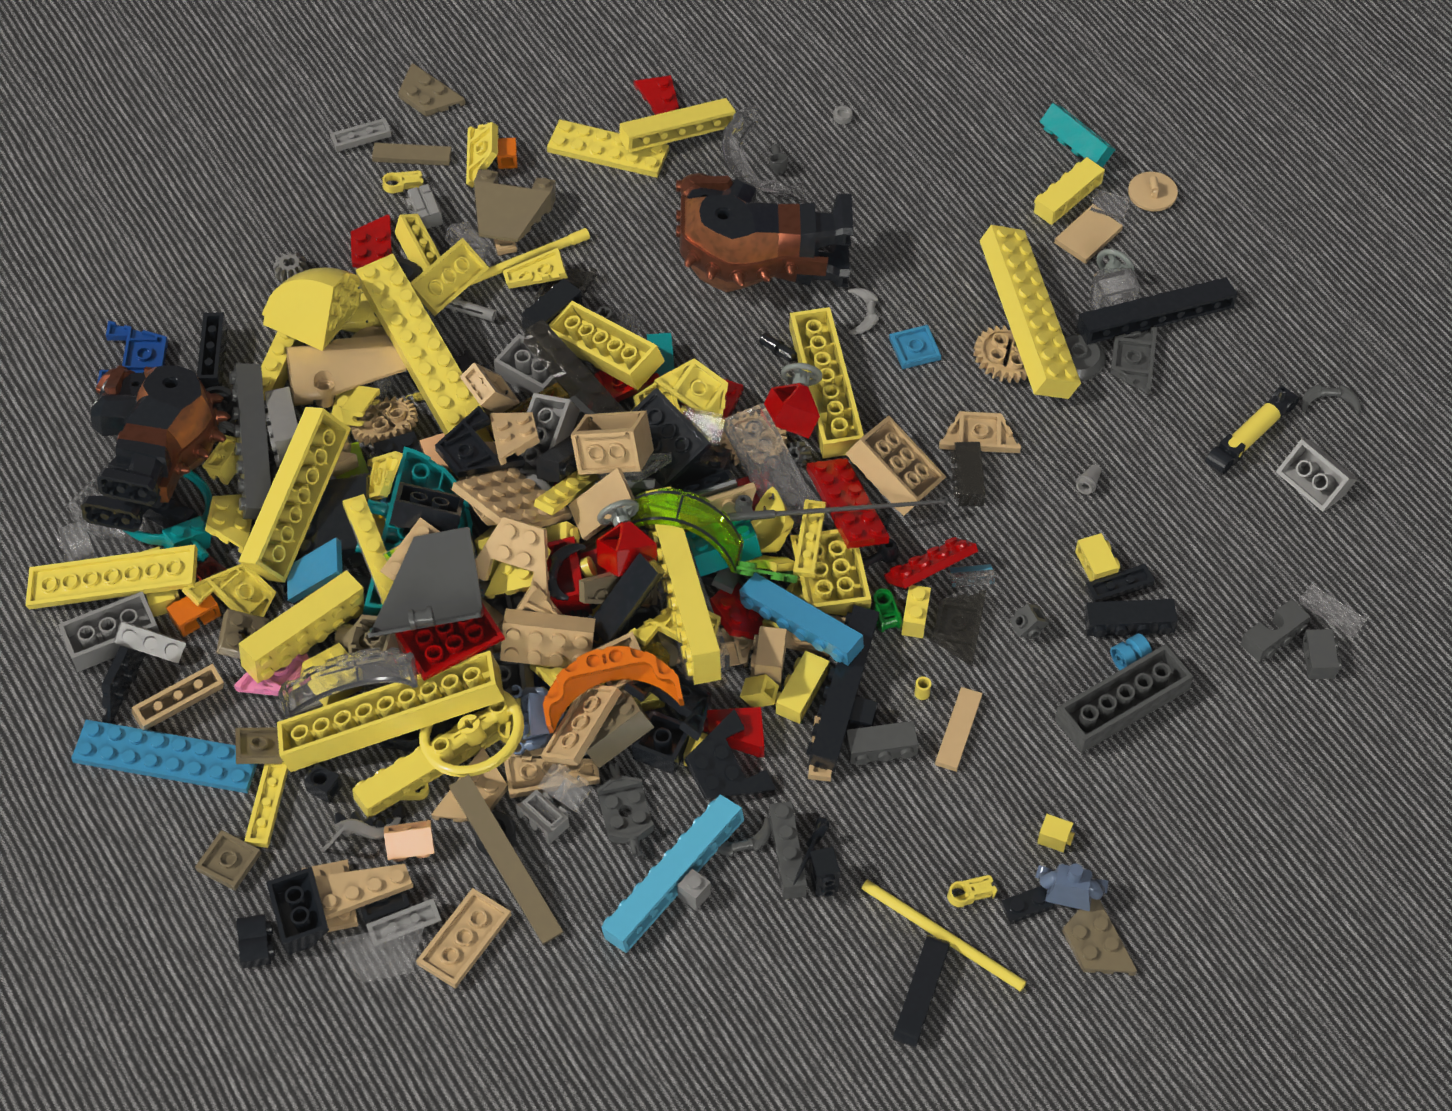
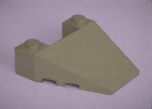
[474,169,556,242]

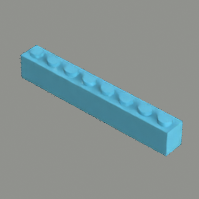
[601,794,744,953]

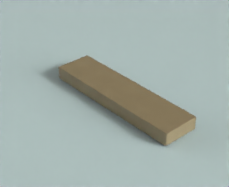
[372,143,452,166]

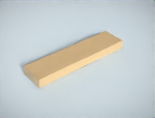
[935,687,983,772]

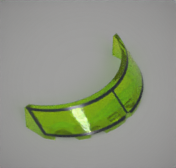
[612,488,744,573]

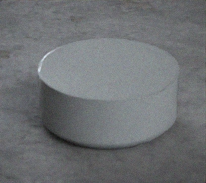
[833,106,852,124]

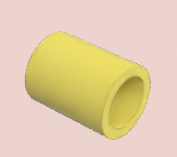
[914,677,931,700]

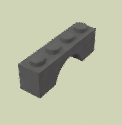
[768,801,807,900]

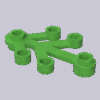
[736,561,798,583]

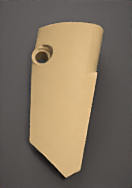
[286,335,407,408]

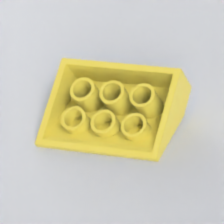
[790,529,872,616]

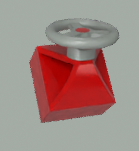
[761,363,823,439]
[597,499,657,577]

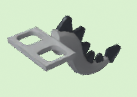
[320,804,406,853]

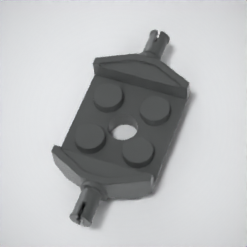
[597,763,654,857]

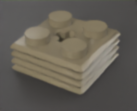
[216,609,270,659]

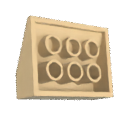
[845,416,946,516]

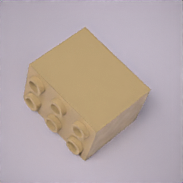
[571,410,654,475]

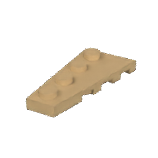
[315,864,413,920]

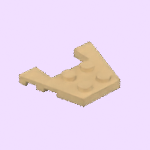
[475,516,550,598]

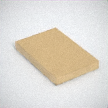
[1054,205,1123,264]
[568,468,635,541]

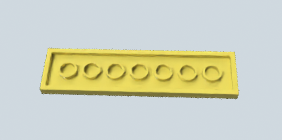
[25,545,198,609]

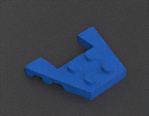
[97,321,168,385]

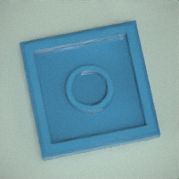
[889,325,942,369]

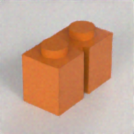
[166,595,221,637]

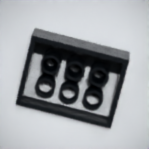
[300,476,369,560]

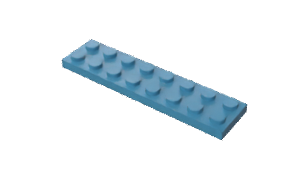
[71,719,257,793]

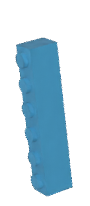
[739,572,864,666]

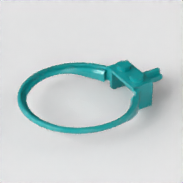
[123,471,213,563]

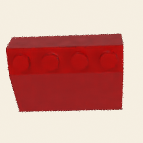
[395,603,505,681]

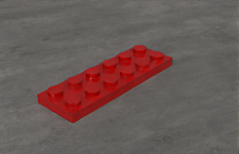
[806,458,890,549]

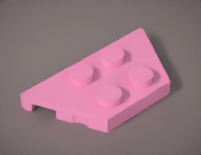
[234,653,309,696]

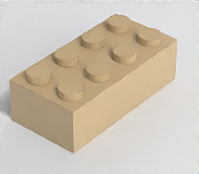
[500,609,596,668]

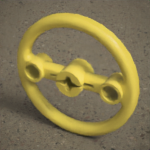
[419,690,524,777]

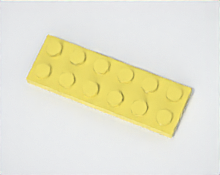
[547,119,669,178]

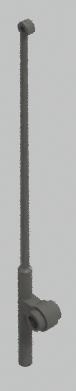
[697,495,948,524]

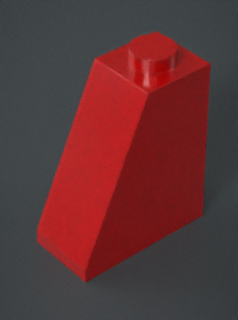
[703,707,764,758]

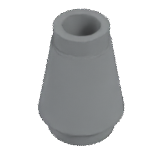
[1076,465,1101,494]

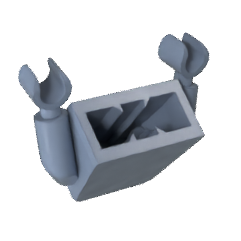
[511,685,567,756]
[1035,863,1109,911]

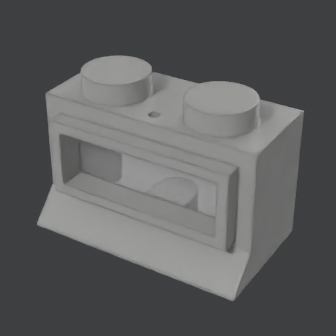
[516,789,569,845]

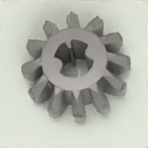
[273,251,308,283]

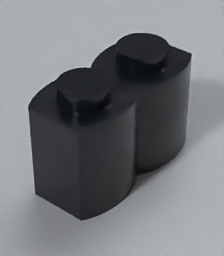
[237,914,275,969]

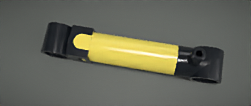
[1205,385,1300,475]

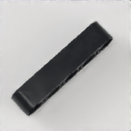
[893,935,950,1048]

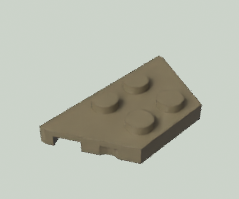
[398,63,465,116]
[1062,899,1137,976]

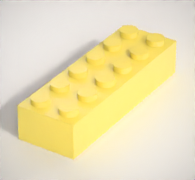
[545,301,665,390]
[238,570,364,684]

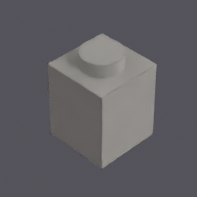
[677,869,711,911]

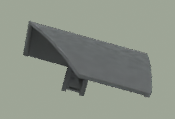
[367,527,484,638]

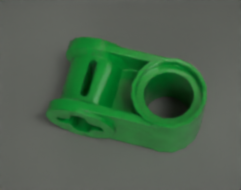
[872,588,903,633]

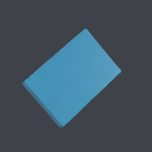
[287,537,343,604]

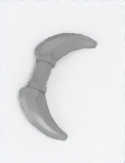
[848,288,879,334]

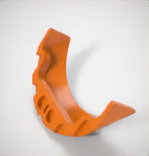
[543,646,685,733]

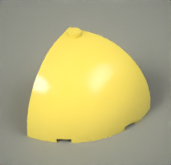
[262,268,361,351]

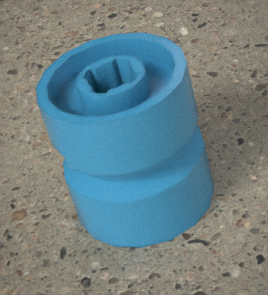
[1110,633,1152,670]

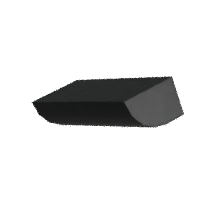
[593,553,665,644]

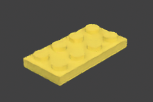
[410,238,489,317]

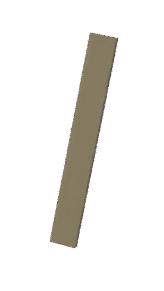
[449,775,563,945]

